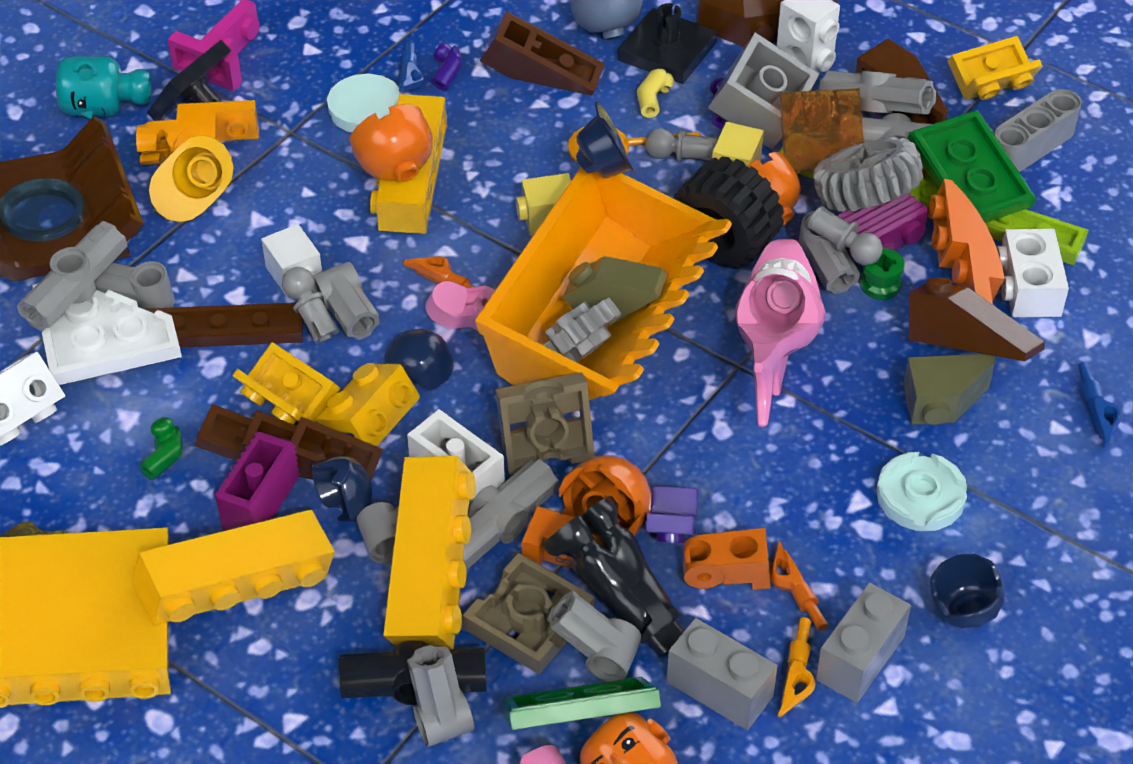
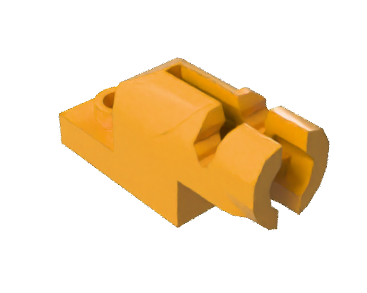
[136,100,259,166]

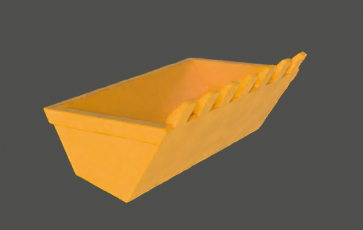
[475,167,732,400]

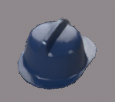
[576,101,634,179]

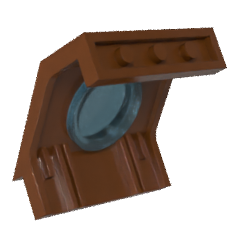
[0,116,144,281]

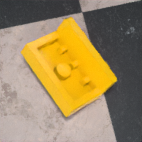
[947,35,1043,101]
[232,342,341,425]
[316,363,420,446]

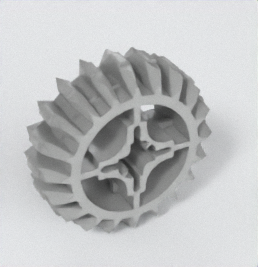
[813,137,923,212]

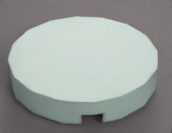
[327,74,401,133]
[876,452,967,531]

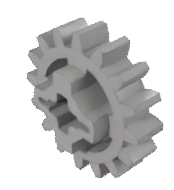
[543,297,622,363]

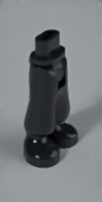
[542,496,684,658]

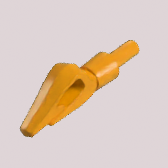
[778,617,815,717]

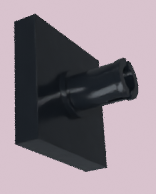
[618,3,718,84]
[147,40,232,121]

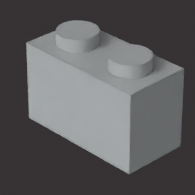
[816,582,911,703]
[667,618,778,731]

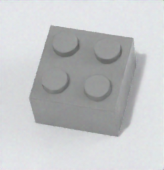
[708,33,819,149]

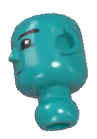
[56,55,152,119]

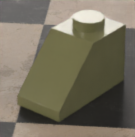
[563,256,667,323]
[903,354,996,425]

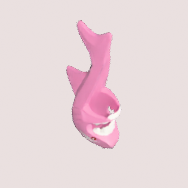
[735,239,826,427]

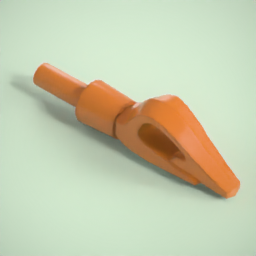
[403,256,475,288]
[770,541,828,631]

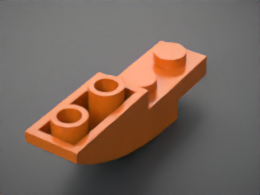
[928,179,1005,305]

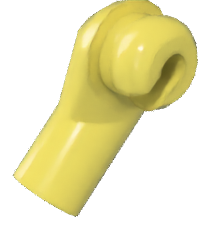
[637,69,674,118]

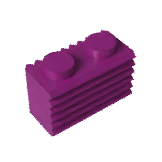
[836,193,928,266]
[214,432,301,531]

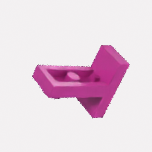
[167,0,260,91]

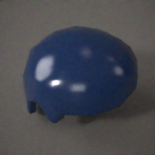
[384,328,454,391]
[312,455,372,522]
[930,554,1005,629]

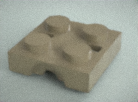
[495,372,595,477]
[462,553,595,675]

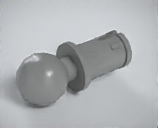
[645,128,719,161]
[807,206,883,265]
[282,267,339,344]

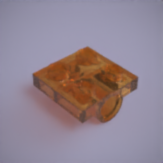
[779,88,864,173]

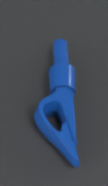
[398,42,424,92]
[1077,362,1121,448]

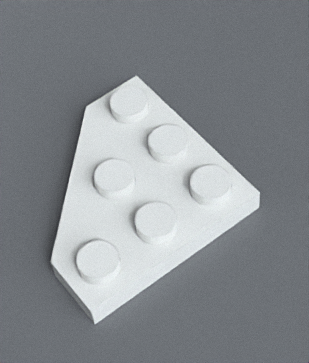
[32,284,182,385]

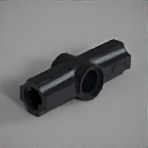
[339,641,486,705]

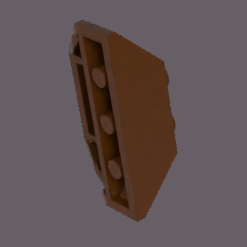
[696,0,838,47]

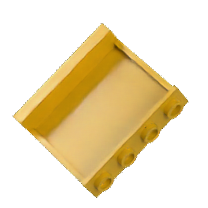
[0,528,171,708]

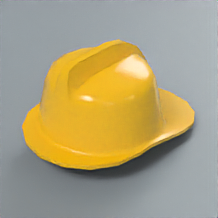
[149,135,234,222]

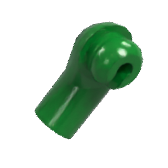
[139,417,183,480]

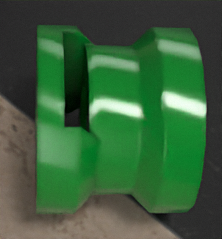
[860,248,905,300]

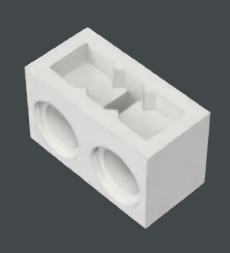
[777,0,840,74]
[996,229,1069,317]

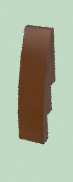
[195,404,383,480]

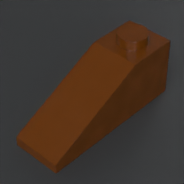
[480,11,605,95]
[856,38,948,124]
[909,278,1045,361]

